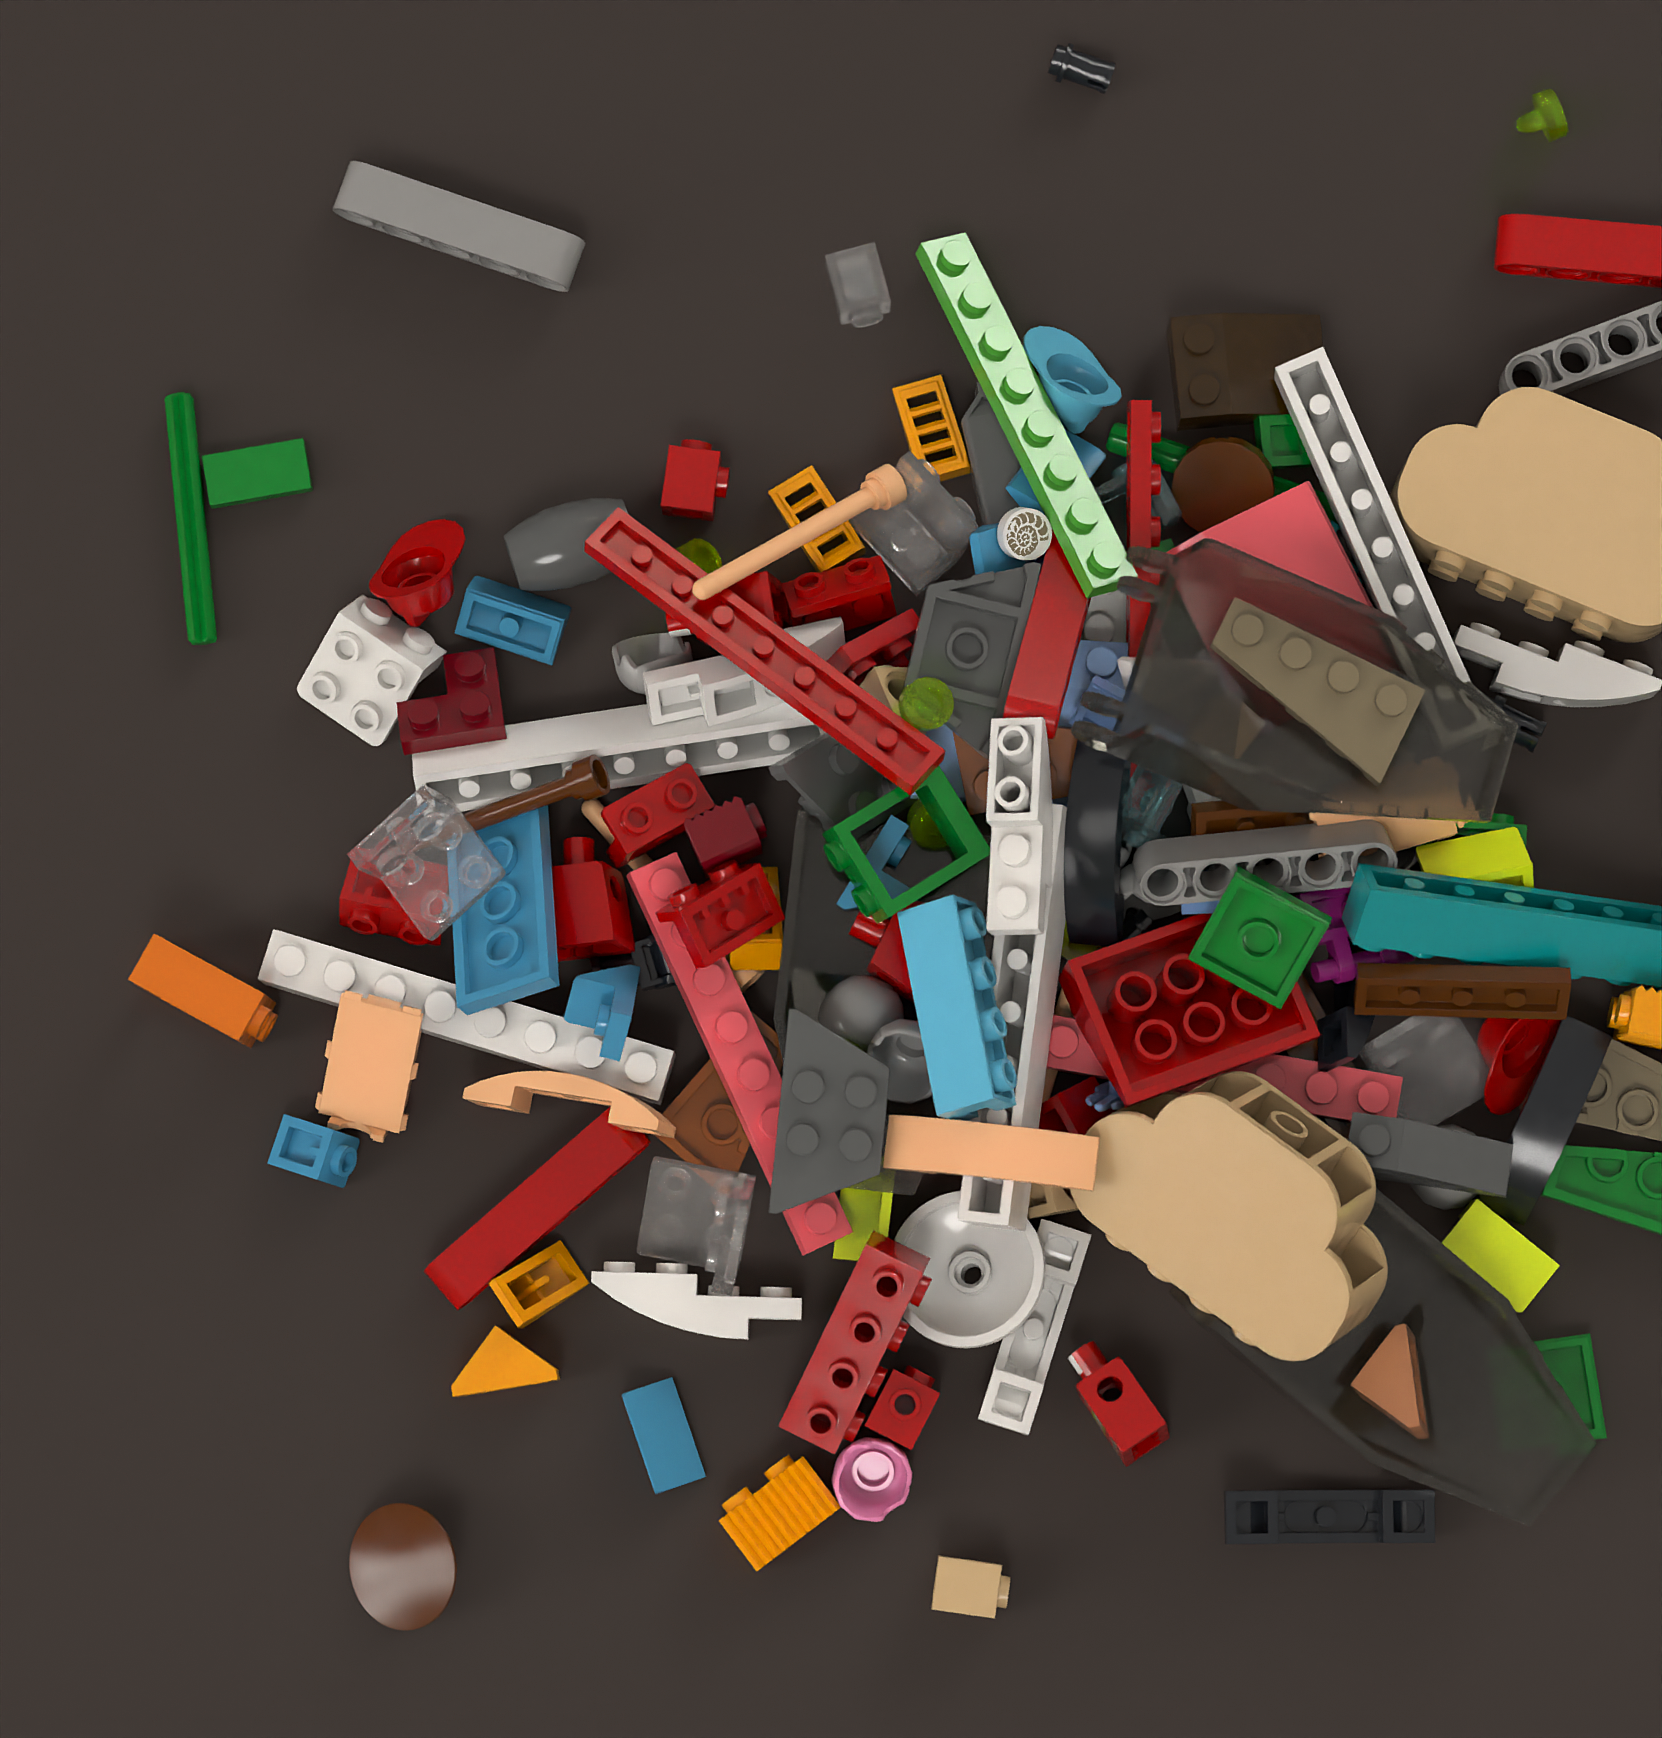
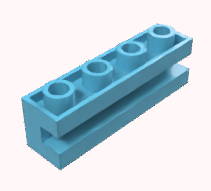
[897,895,1017,1121]

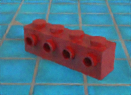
[778,1230,932,1454]

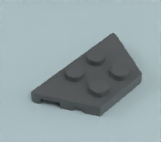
[903,562,1041,760]
[769,733,919,840]
[769,1009,890,1214]

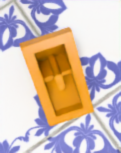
[488,1240,589,1329]
[451,1325,560,1397]

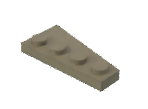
[1210,597,1426,787]
[1519,1039,1662,1141]

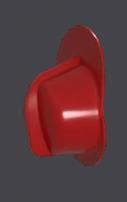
[369,519,466,627]
[1476,1018,1560,1115]

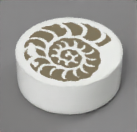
[997,507,1052,561]

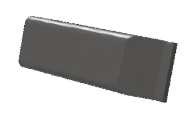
[960,382,1021,525]

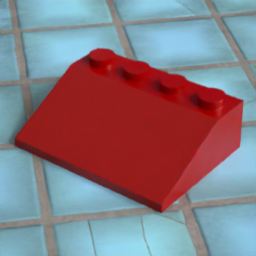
[1058,914,1320,1108]

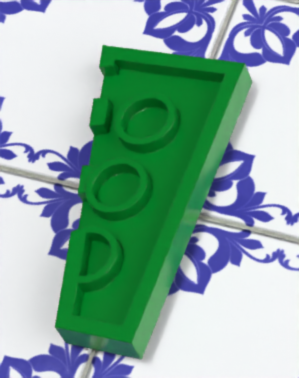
[1540,1145,1662,1236]

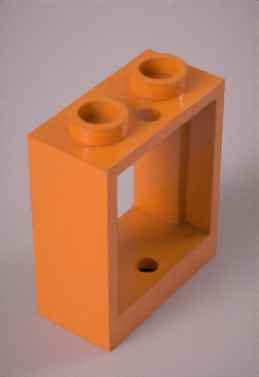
[128,934,278,1048]

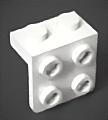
[297,594,447,746]

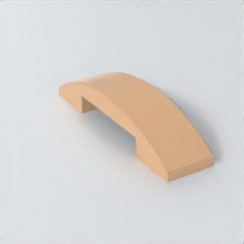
[463,1071,676,1138]
[883,1115,1100,1191]

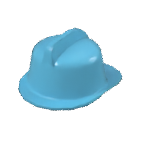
[1023,326,1122,434]

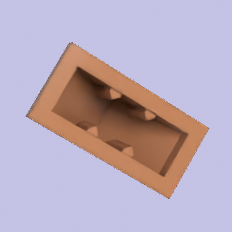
[1350,1324,1429,1440]

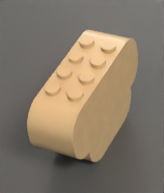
[1390,387,1662,643]
[1070,1071,1388,1361]

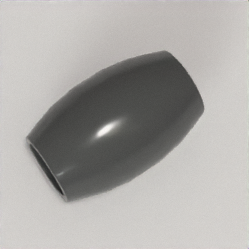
[503,498,628,591]

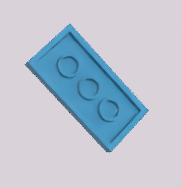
[448,805,559,1015]

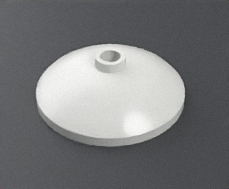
[894,1191,1046,1348]

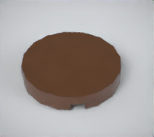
[1171,436,1275,533]

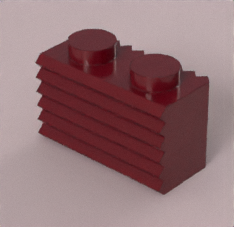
[684,796,767,879]

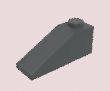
[1348,1112,1514,1198]

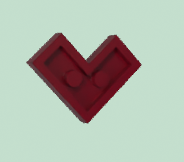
[396,647,507,755]

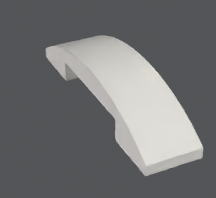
[978,1219,1091,1436]

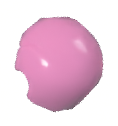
[831,1437,913,1522]

